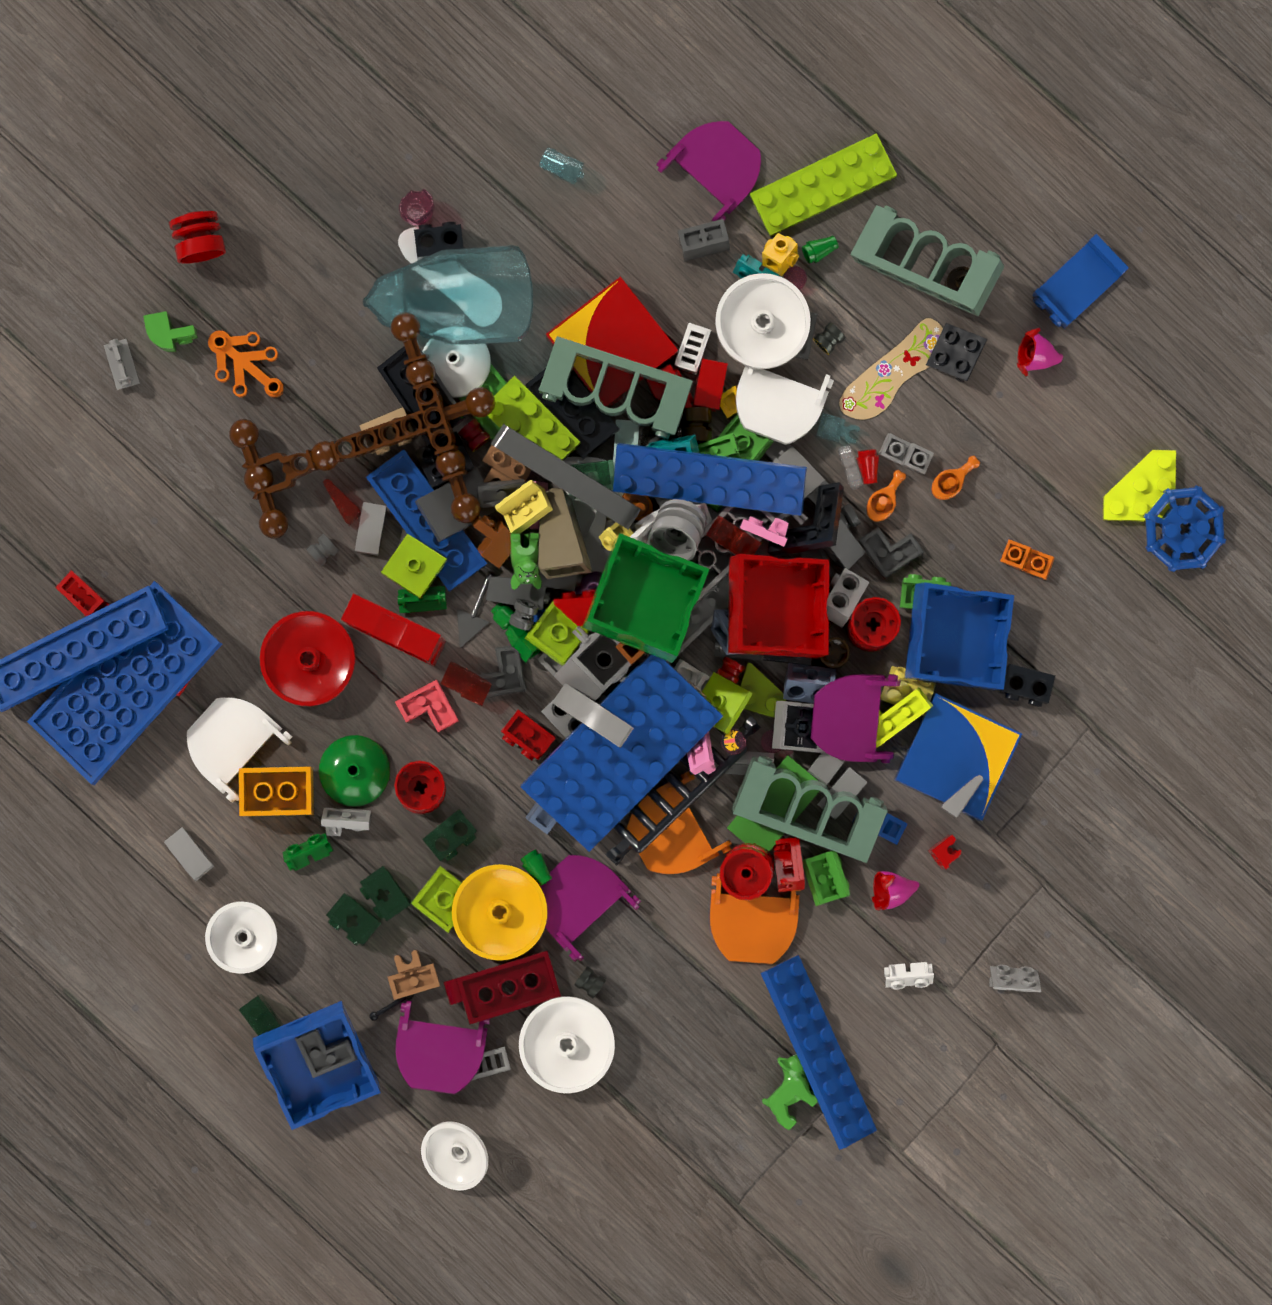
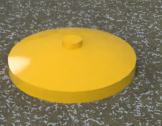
[452,864,547,960]

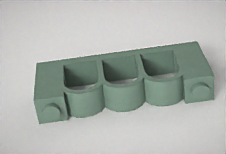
[850,205,1005,316]
[539,336,693,439]
[732,755,888,863]

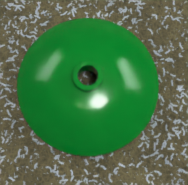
[319,735,390,806]

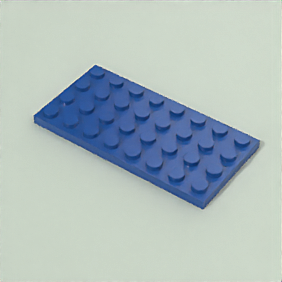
[27,581,222,786]
[520,654,723,852]

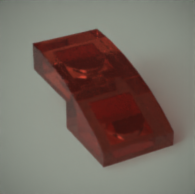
[706,515,761,555]
[440,661,492,706]

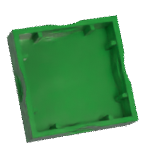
[583,533,709,663]

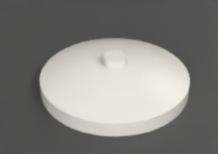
[715,273,811,369]
[519,996,615,1093]

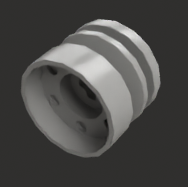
[648,499,707,561]

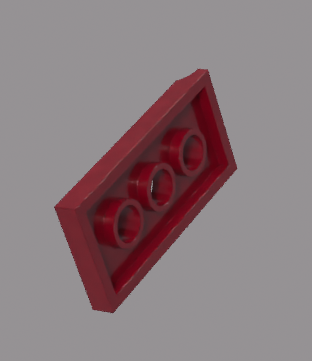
[443,951,561,1025]

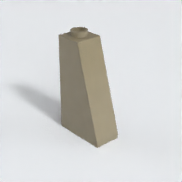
[538,488,592,579]

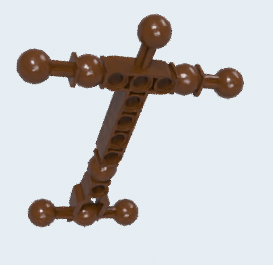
[229,312,495,539]

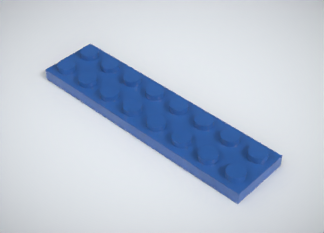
[613,443,807,516]
[0,586,169,712]
[761,955,877,1150]

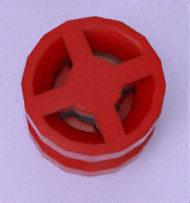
[716,656,745,684]

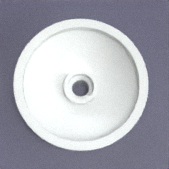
[422,328,491,398]
[205,902,277,974]
[421,1122,488,1190]

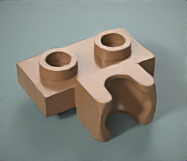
[482,445,532,483]
[388,950,440,1000]

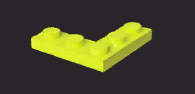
[876,687,933,748]

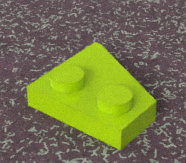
[740,662,786,718]

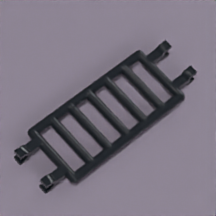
[605,716,761,866]

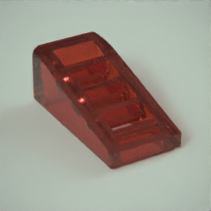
[323,479,361,526]

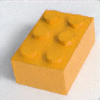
[239,767,314,816]

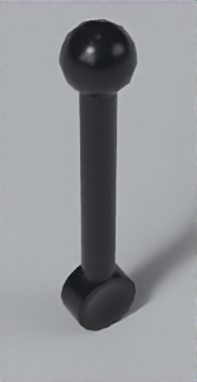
[369,994,414,1021]

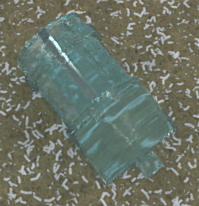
[539,147,585,185]

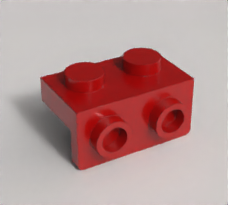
[500,709,556,761]

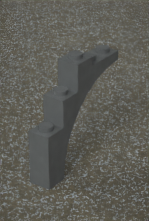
[486,511,611,610]

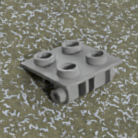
[989,965,1041,992]

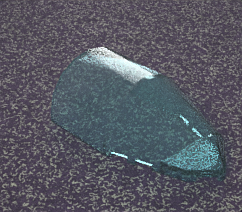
[363,245,533,345]

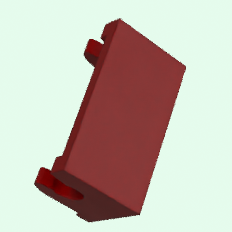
[692,358,728,411]
[927,834,962,870]
[773,837,805,892]

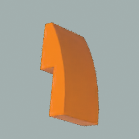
[1000,540,1055,580]

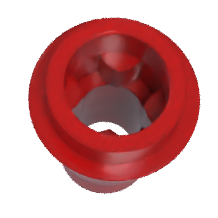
[856,449,879,484]

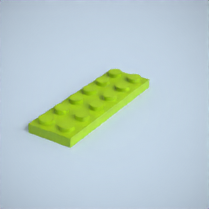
[750,133,897,237]

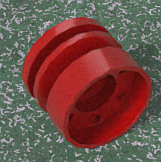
[169,211,226,264]
[846,597,901,652]
[394,760,446,814]

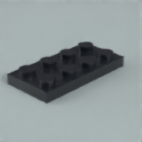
[377,346,466,446]
[525,368,620,460]

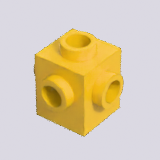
[762,233,799,276]

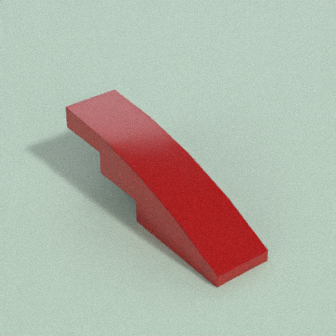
[55,570,110,616]

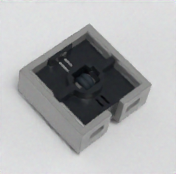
[772,701,823,753]

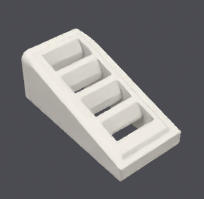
[674,323,711,375]

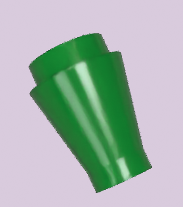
[802,235,839,264]
[520,849,552,886]

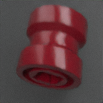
[458,419,491,452]

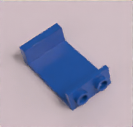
[1032,234,1129,329]

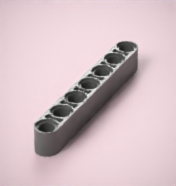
[491,424,641,530]

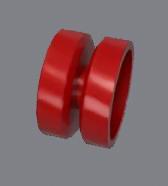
[720,843,775,900]

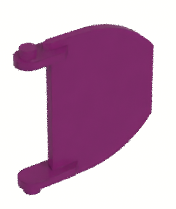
[656,121,761,221]
[811,674,901,763]
[538,855,641,962]
[396,1001,490,1094]

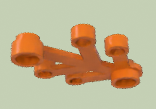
[208,331,284,398]

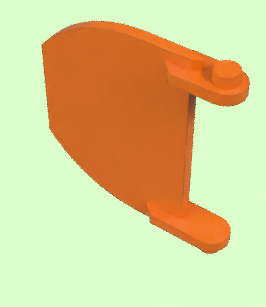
[627,771,732,874]
[710,873,801,964]

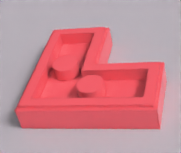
[395,680,459,733]

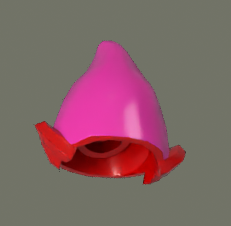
[1016,327,1063,377]
[871,871,919,911]

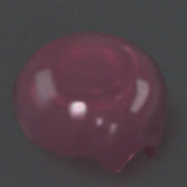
[398,189,435,225]

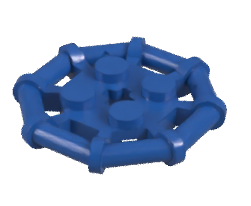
[1144,485,1226,572]

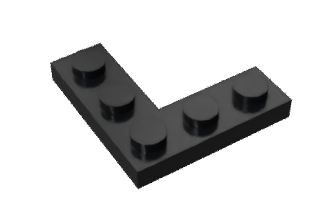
[768,482,844,557]

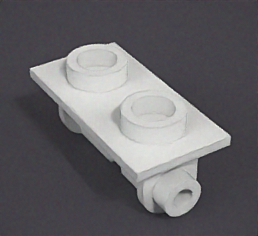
[884,962,934,990]

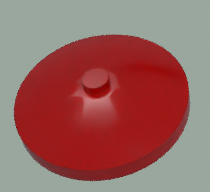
[260,611,356,706]

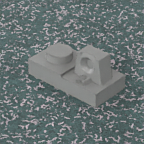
[321,808,371,836]

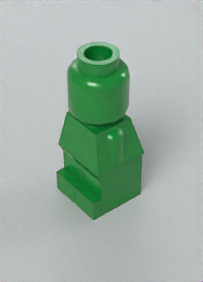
[491,603,541,663]

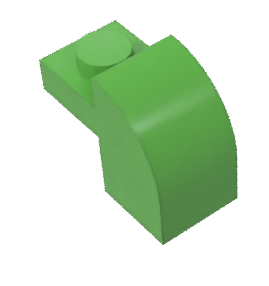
[143,311,198,352]

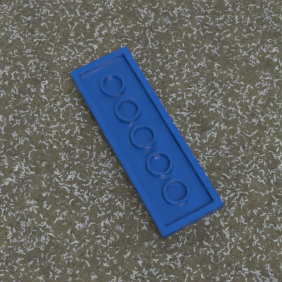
[366,450,487,592]

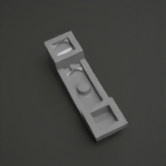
[552,683,634,748]

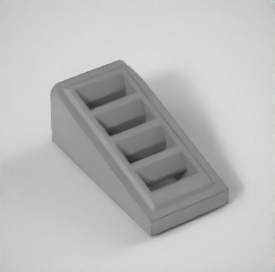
[940,775,983,818]
[471,1047,511,1081]

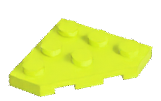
[1103,450,1176,521]

